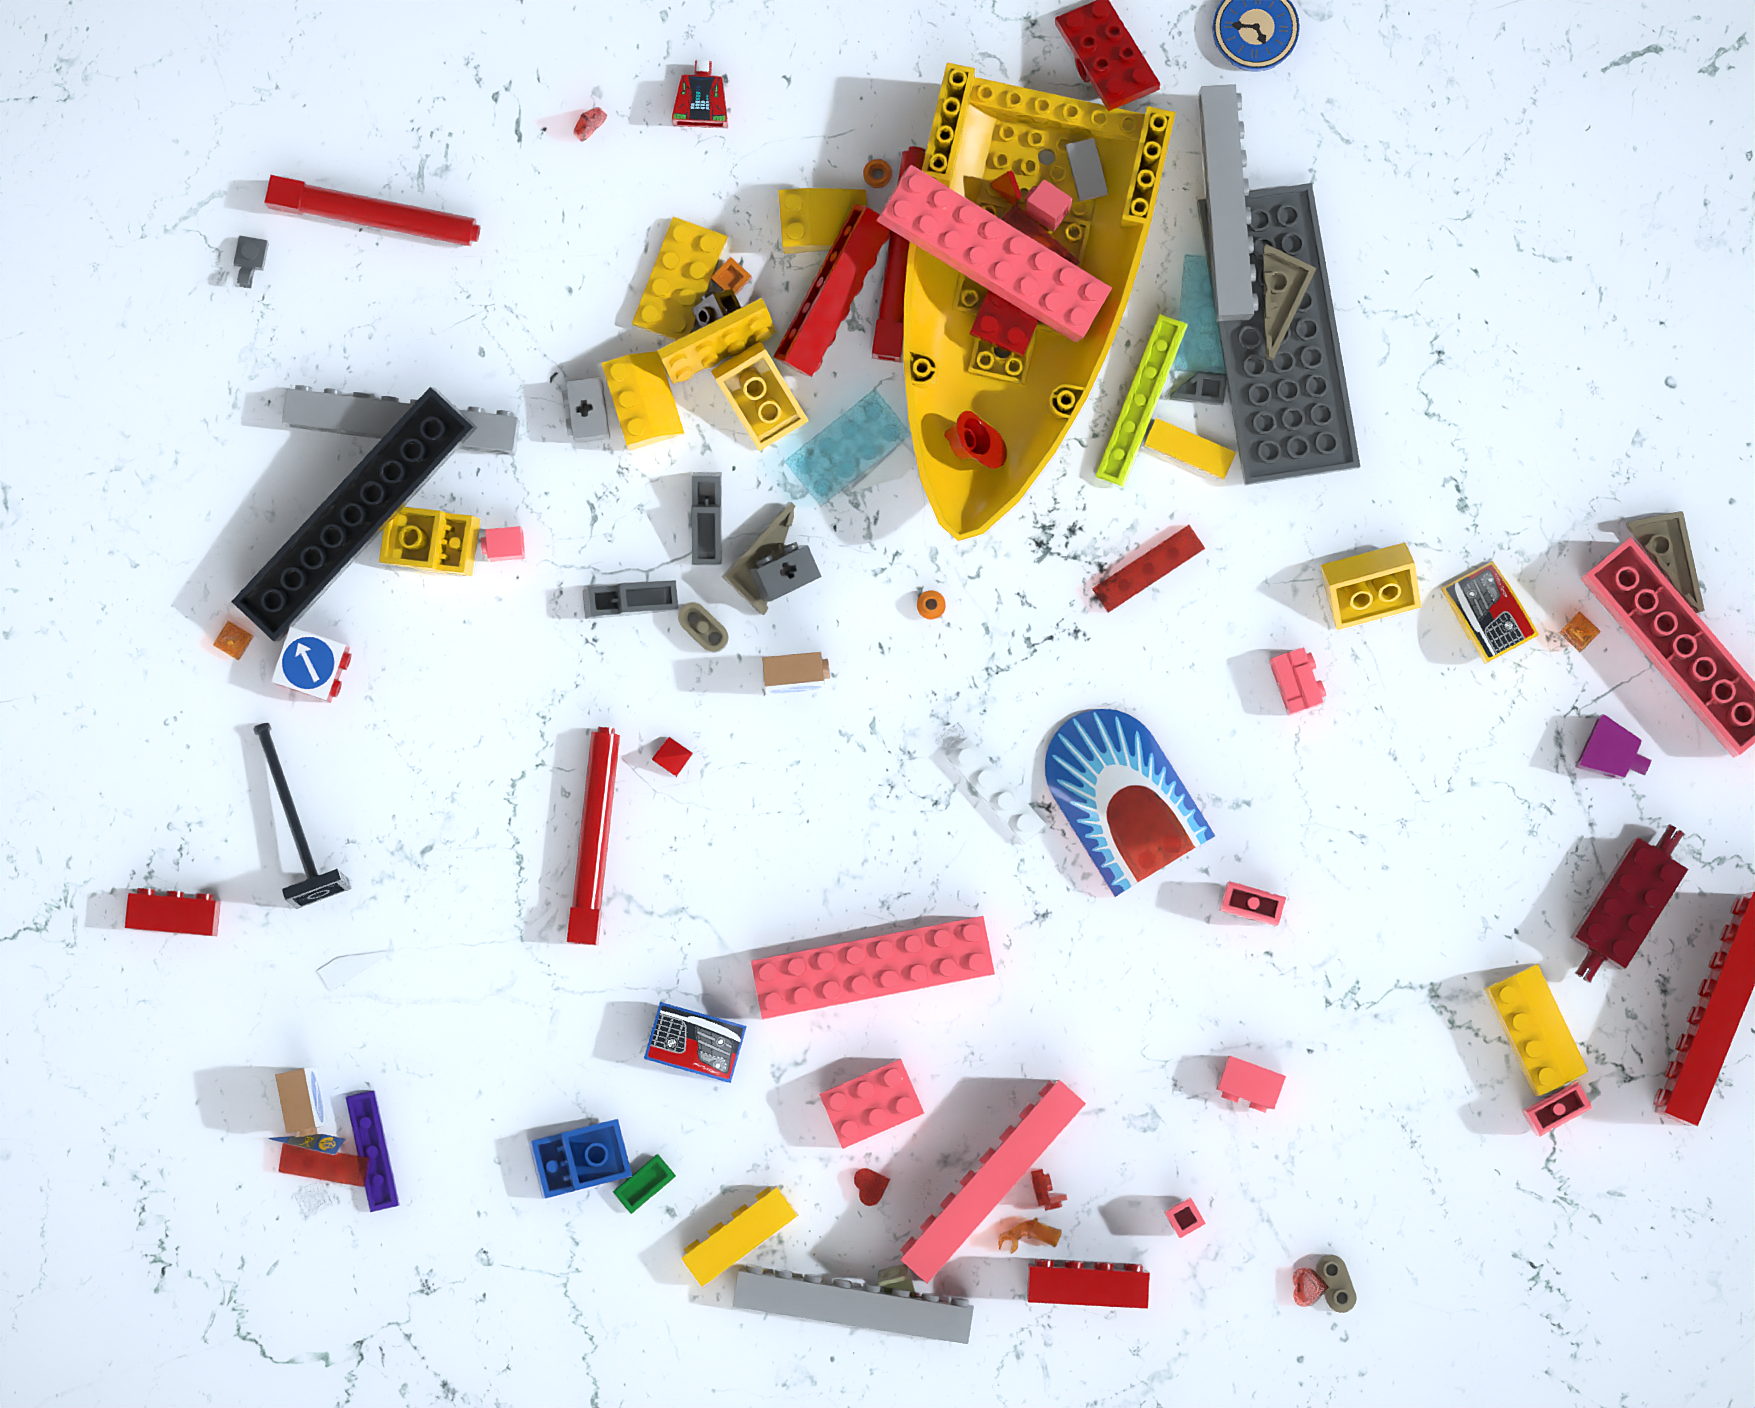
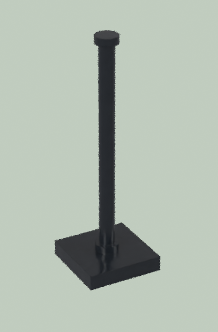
[253,723,352,909]

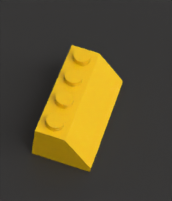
[1484,964,1589,1096]

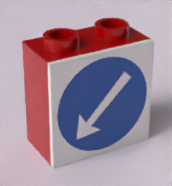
[271,626,352,703]

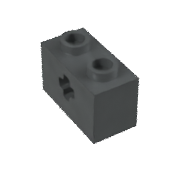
[749,542,822,602]

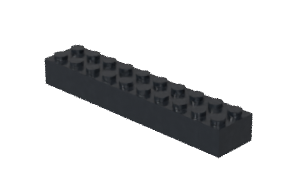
[231,387,478,642]

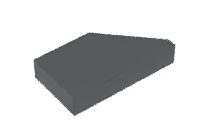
[1170,372,1226,406]

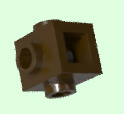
[692,289,742,328]

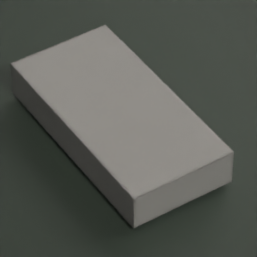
[1065,138,1108,202]

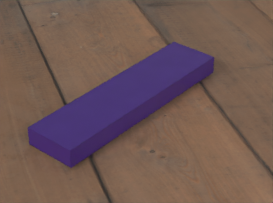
[345,1090,400,1213]

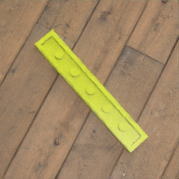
[1095,314,1188,488]

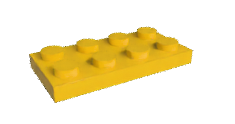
[632,216,728,341]
[657,298,776,384]

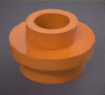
[863,159,892,188]
[917,590,946,620]

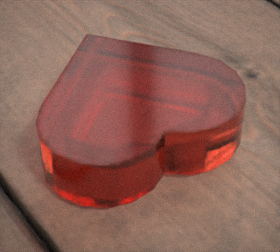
[573,107,607,142]
[854,1168,891,1206]
[1293,1267,1329,1307]

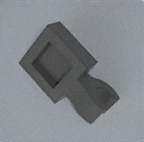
[233,235,269,289]

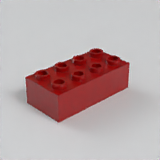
[1027,1259,1150,1309]

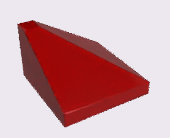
[990,170,1022,206]
[652,737,693,777]

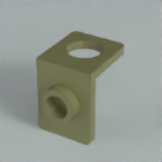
[877,1264,917,1297]

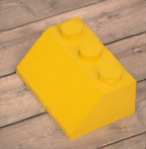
[601,351,685,451]
[1321,542,1421,630]

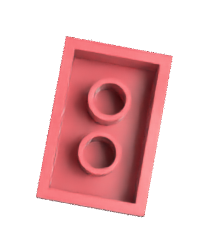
[819,1059,925,1149]

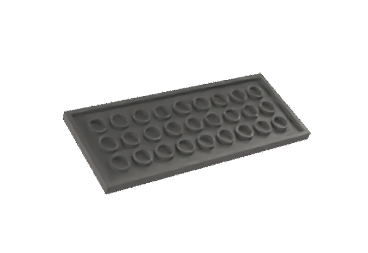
[1197,183,1361,486]

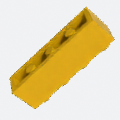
[681,1186,799,1287]

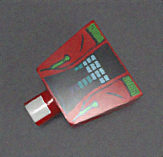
[672,60,729,129]

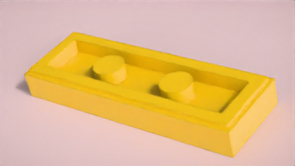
[1144,418,1236,480]

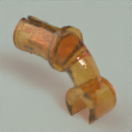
[998,1217,1062,1254]

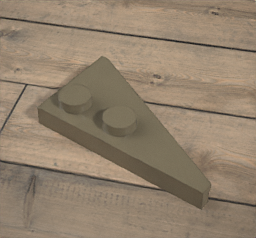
[1263,244,1317,361]
[721,502,796,615]
[1626,511,1705,613]

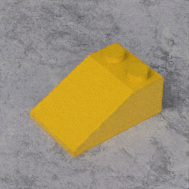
[778,188,867,254]
[711,341,809,451]

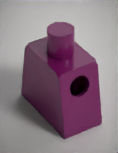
[1575,714,1652,780]

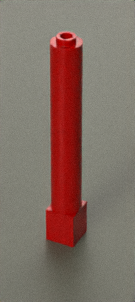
[872,146,926,363]
[264,175,481,247]
[567,727,620,946]

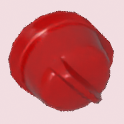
[944,410,1007,469]

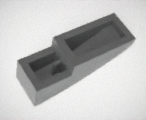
[691,472,722,565]
[583,580,679,619]

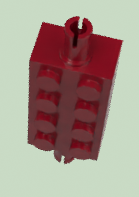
[1570,824,1689,983]

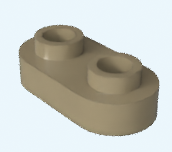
[678,602,729,653]
[1316,1254,1357,1313]

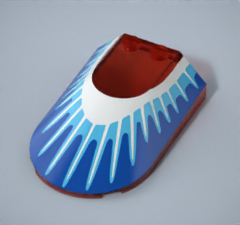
[1044,709,1215,898]

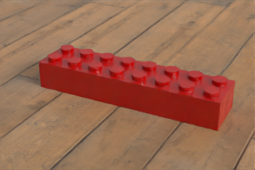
[1653,891,1755,1127]

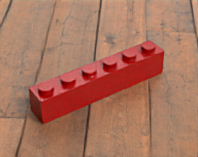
[773,204,891,377]

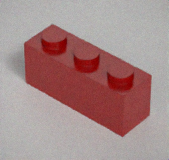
[125,888,221,937]

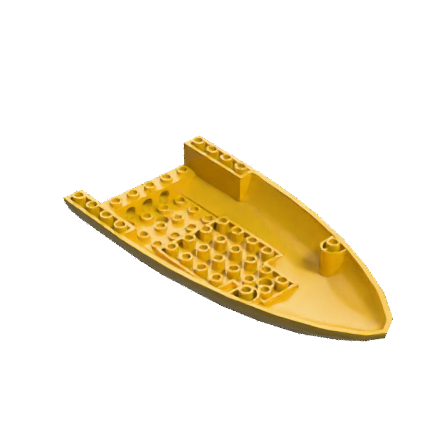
[903,62,1176,541]

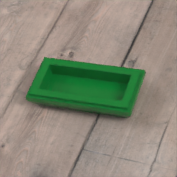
[613,1154,676,1214]

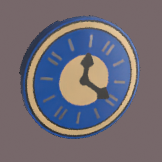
[1212,0,1300,72]

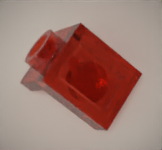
[1030,1169,1068,1211]

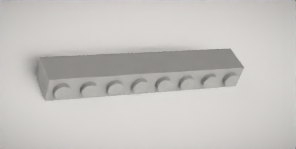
[1198,84,1258,321]
[282,385,520,456]
[733,1265,974,1344]

